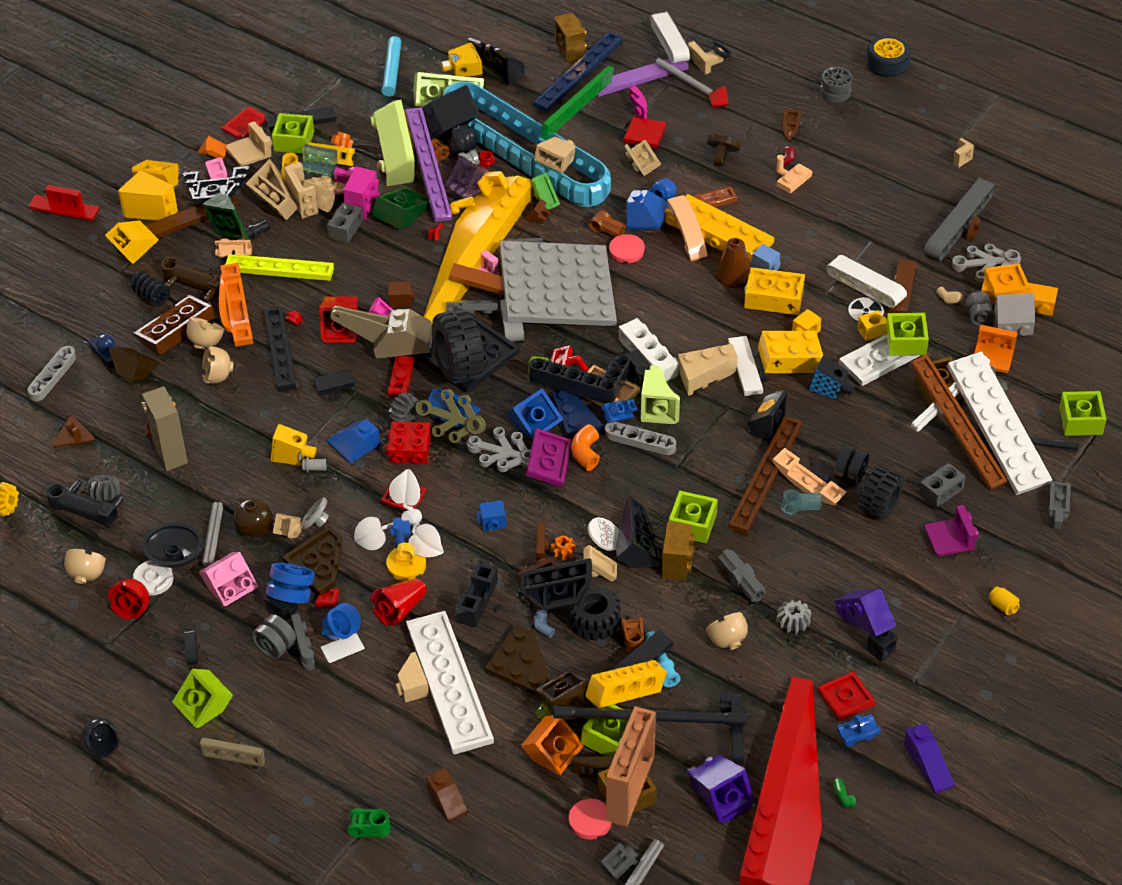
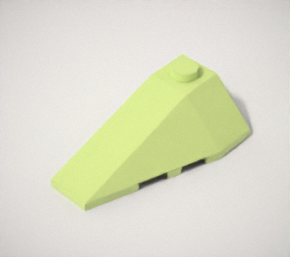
[414,72,484,107]

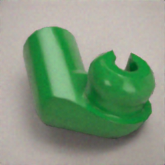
[833,779,856,808]

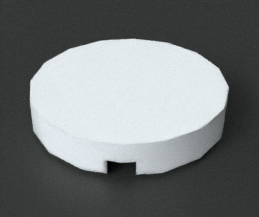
[133,561,174,595]

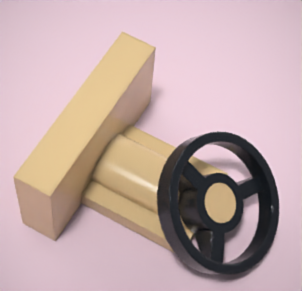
[688,41,731,74]

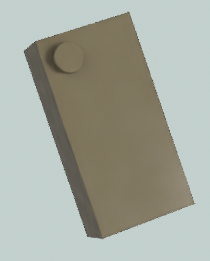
[141,386,188,471]

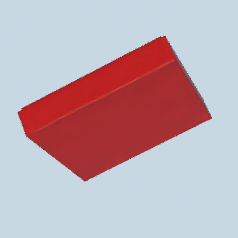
[624,117,666,149]
[817,671,876,721]

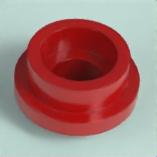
[479,151,495,167]
[285,311,303,327]

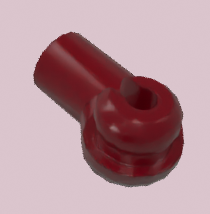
[783,146,795,166]

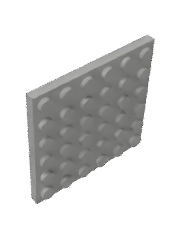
[499,241,617,326]

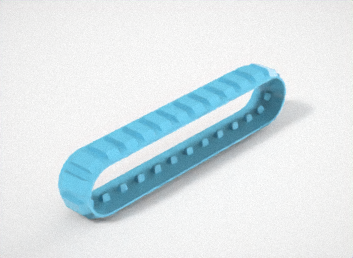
[442,81,611,207]

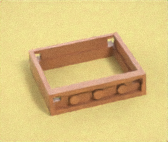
[606,706,656,827]

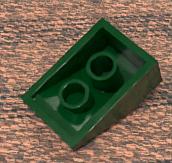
[372,186,430,230]
[202,193,249,240]

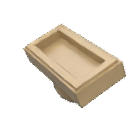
[583,545,617,582]

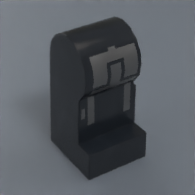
[625,350,650,385]

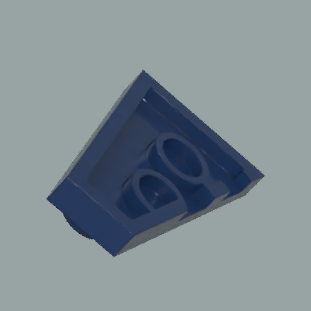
[552,391,604,438]

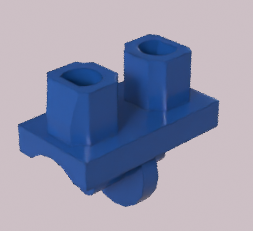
[601,400,637,423]
[837,714,881,747]

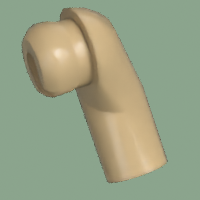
[936,287,964,304]

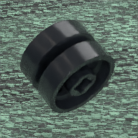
[833,445,869,486]

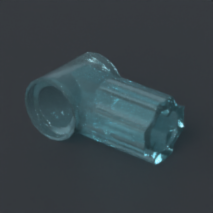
[781,489,821,515]

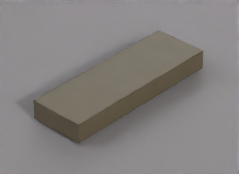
[200,737,265,767]

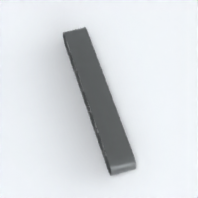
[924,178,996,261]

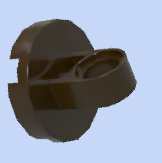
[707,134,741,166]

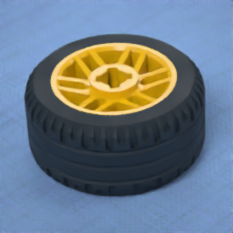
[866,36,911,77]

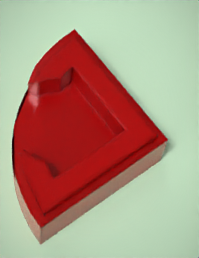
[315,589,339,609]

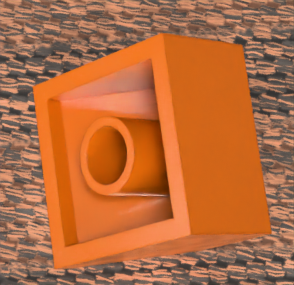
[521,715,584,775]

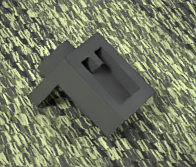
[601,843,639,879]

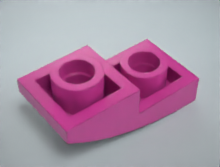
[629,86,647,119]

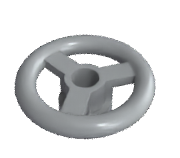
[301,497,329,530]

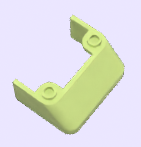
[371,100,414,186]

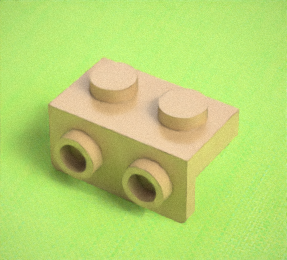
[625,140,661,176]

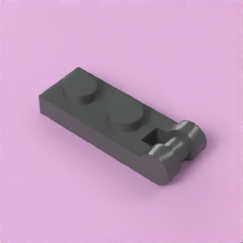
[291,614,315,671]

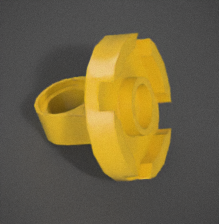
[386,543,426,581]

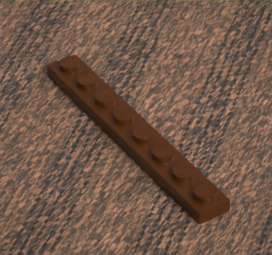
[729,416,803,535]

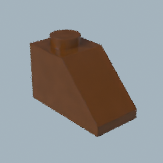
[426,768,467,822]

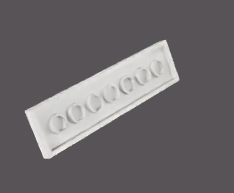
[947,352,1052,495]
[406,611,494,755]

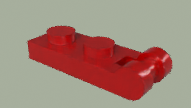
[388,356,415,396]

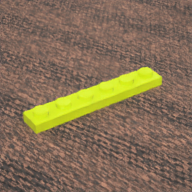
[225,254,334,281]

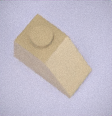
[396,652,429,703]

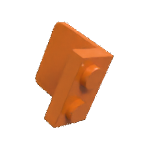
[974,325,1018,373]

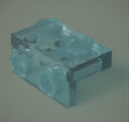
[302,144,337,177]

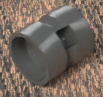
[966,291,994,326]

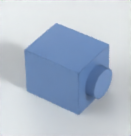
[752,244,781,271]

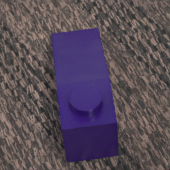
[904,723,954,794]

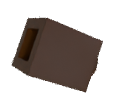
[388,282,415,308]

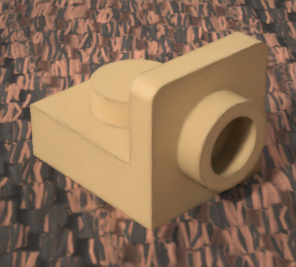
[953,138,974,168]

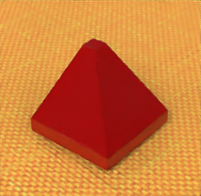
[708,86,729,107]

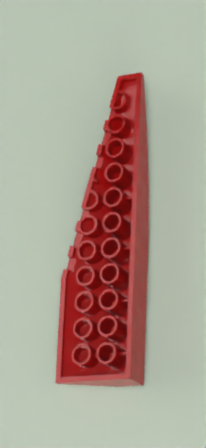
[739,677,822,885]

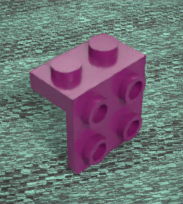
[925,505,979,556]

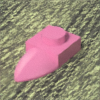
[205,157,227,179]

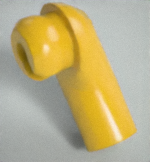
[449,197,475,214]

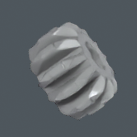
[777,599,811,634]

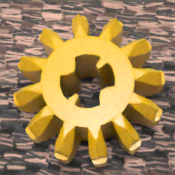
[0,482,19,516]

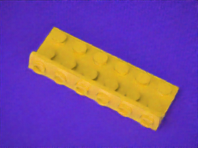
[665,194,774,266]

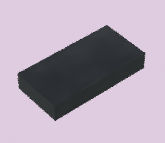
[314,369,355,395]

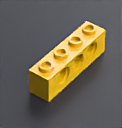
[585,660,667,708]

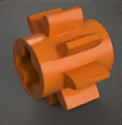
[331,132,353,148]
[551,535,576,561]

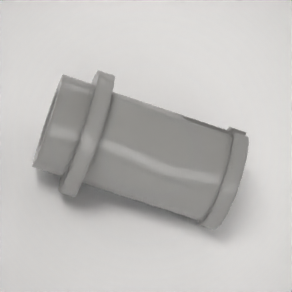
[302,457,326,472]

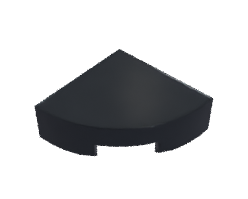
[811,461,831,484]

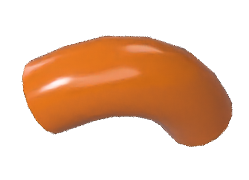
[571,424,600,471]

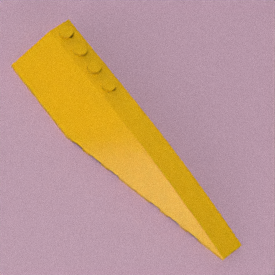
[424,176,534,323]

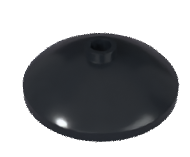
[142,523,203,568]

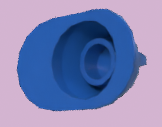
[321,603,361,640]

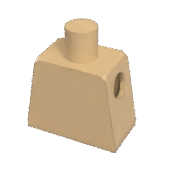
[534,137,575,173]

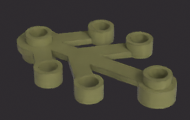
[416,389,486,443]

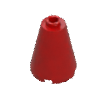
[370,579,426,627]

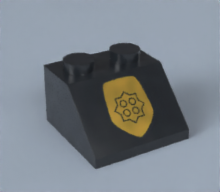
[748,390,788,442]

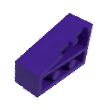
[835,588,897,636]

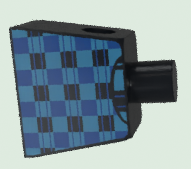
[808,356,856,400]

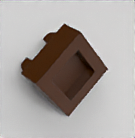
[527,199,550,223]

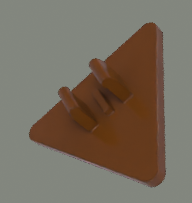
[52,416,95,448]

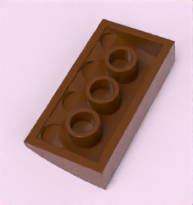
[134,295,215,356]

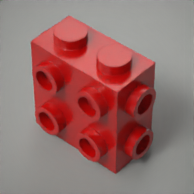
[385,421,431,464]

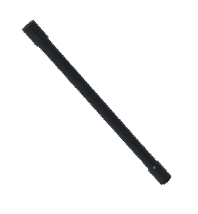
[554,706,746,726]

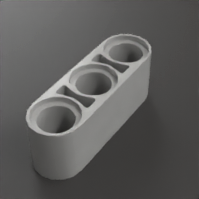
[500,300,524,342]

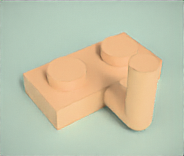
[776,155,812,194]

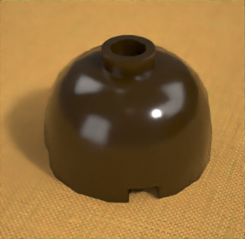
[233,498,273,537]

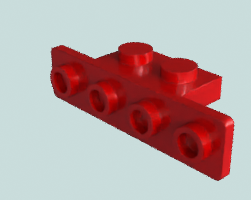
[29,185,99,221]

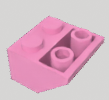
[199,552,259,607]

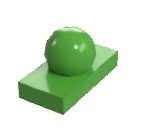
[530,172,560,210]

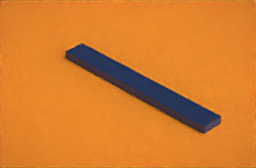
[533,32,622,113]

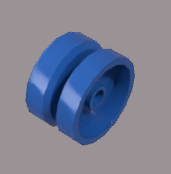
[266,563,315,603]

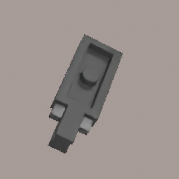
[446,300,498,313]
[1048,481,1071,530]

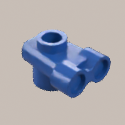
[390,518,411,548]

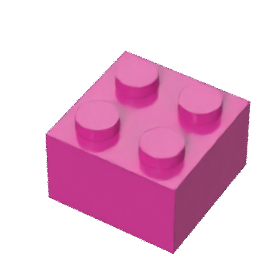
[343,167,380,220]

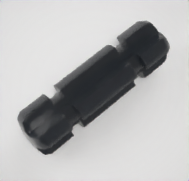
[752,351,770,382]

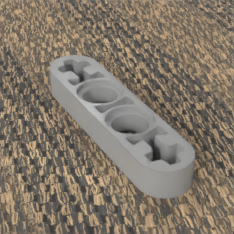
[28,346,76,401]
[605,422,676,455]

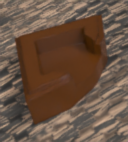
[966,216,980,242]

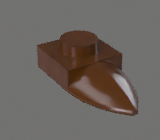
[783,109,802,140]

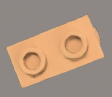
[215,239,253,258]

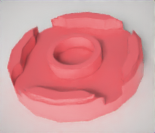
[609,234,645,263]
[569,799,612,840]

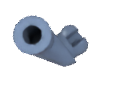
[534,610,555,638]

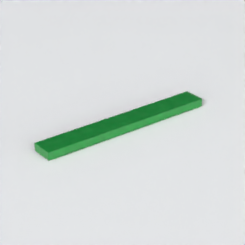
[541,66,614,140]

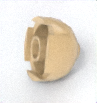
[186,317,224,350]
[202,346,233,384]
[64,549,106,584]
[706,612,748,650]

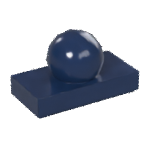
[89,333,117,366]

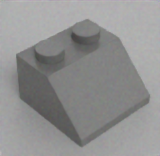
[992,293,1035,336]

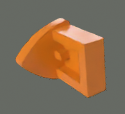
[198,136,226,160]

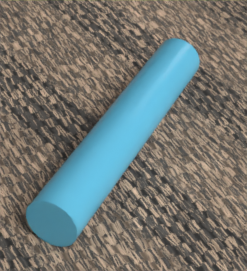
[382,36,401,96]

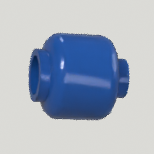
[651,178,676,201]

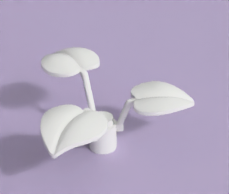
[354,469,444,557]

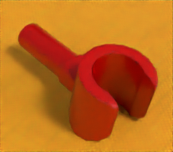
[428,223,443,241]

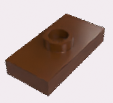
[536,522,549,561]

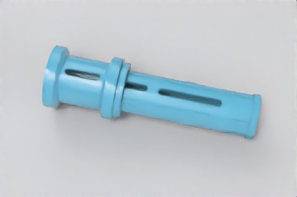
[644,631,681,687]

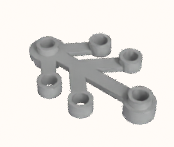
[952,244,1021,283]
[467,427,530,472]

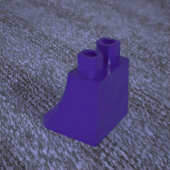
[687,755,754,823]

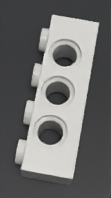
[619,318,679,381]

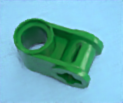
[347,808,391,838]

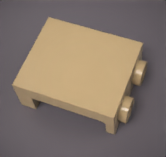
[284,162,318,218]

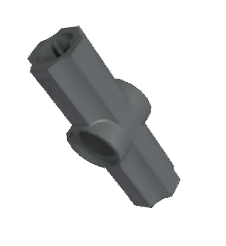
[718,549,766,603]

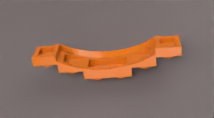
[219,263,254,347]

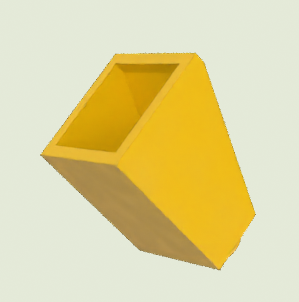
[118,170,178,220]

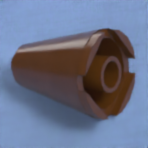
[716,238,751,288]

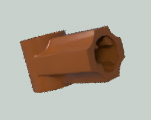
[588,210,626,237]

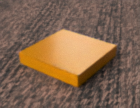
[984,263,1030,298]

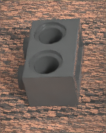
[327,203,363,243]
[919,463,966,508]

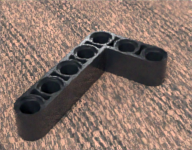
[529,355,630,404]

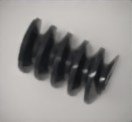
[130,271,171,306]

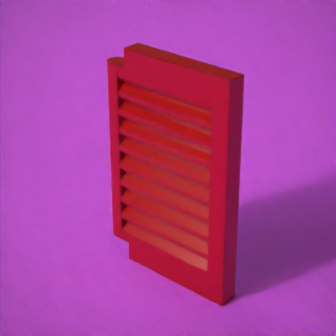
[221,106,267,139]

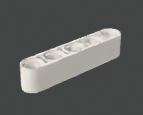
[650,12,690,63]
[826,255,907,308]

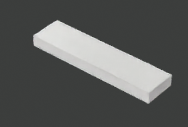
[728,336,763,396]

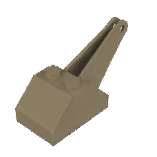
[331,306,432,359]

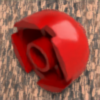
[108,579,150,620]

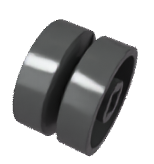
[821,67,852,103]
[251,614,297,660]

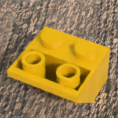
[105,220,159,264]

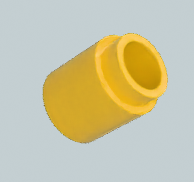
[989,587,1020,615]

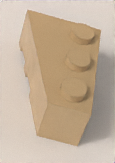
[246,159,298,220]
[678,344,738,396]

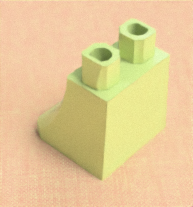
[641,365,680,424]

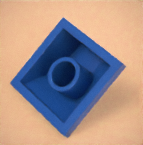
[627,190,669,230]
[507,388,564,439]
[327,419,380,464]

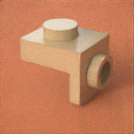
[273,513,302,539]

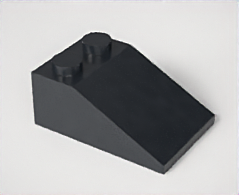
[422,85,480,140]

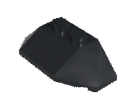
[521,558,592,611]

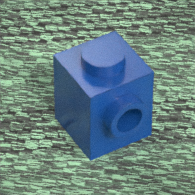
[476,500,507,531]

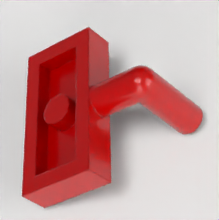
[551,345,589,372]

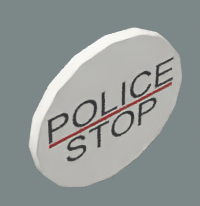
[588,518,619,551]

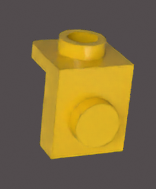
[478,171,509,196]

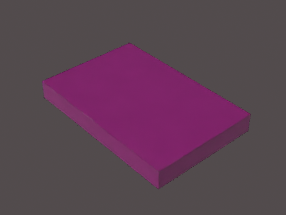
[525,428,572,487]

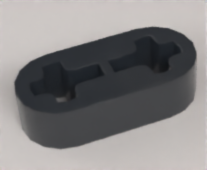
[184,629,198,665]

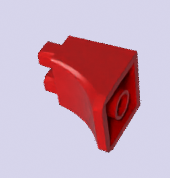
[319,296,358,343]

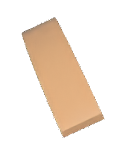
[667,195,708,262]
[773,448,846,506]

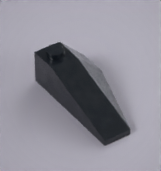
[467,38,525,84]
[616,495,662,568]

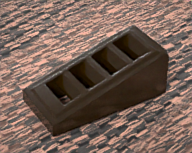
[573,756,614,778]

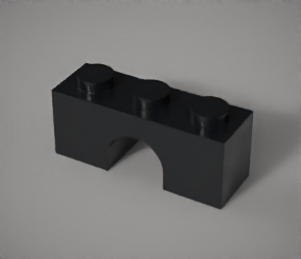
[456,562,498,628]

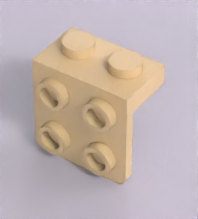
[226,121,272,166]
[303,176,345,212]

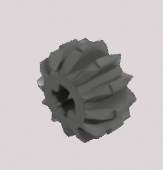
[389,392,419,422]
[87,474,121,502]

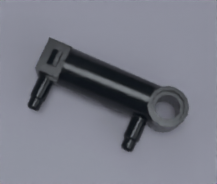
[46,481,123,527]

